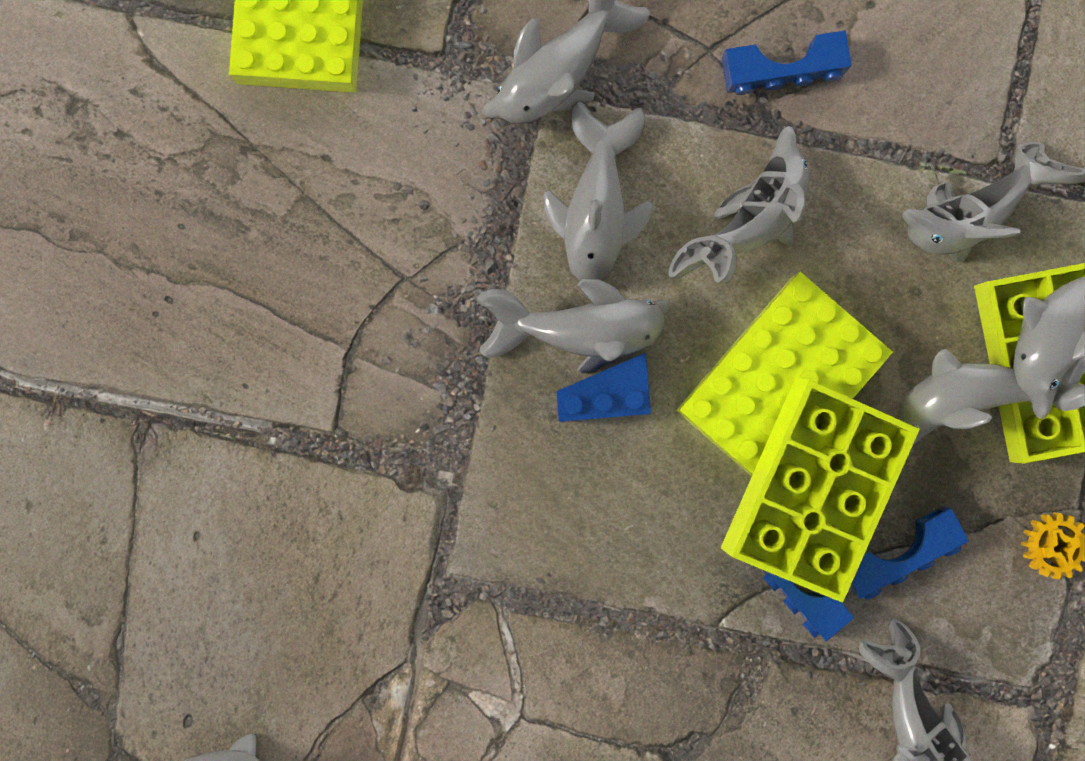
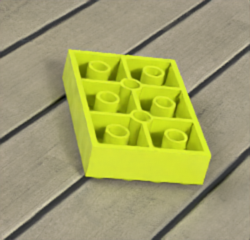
[229,0,363,93]
[974,263,1085,464]
[676,272,893,477]
[721,376,920,603]

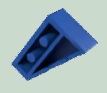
[556,353,651,422]

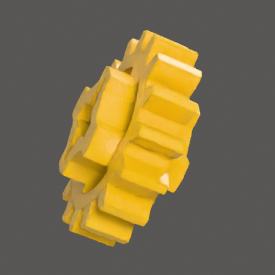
[1021,512,1085,580]

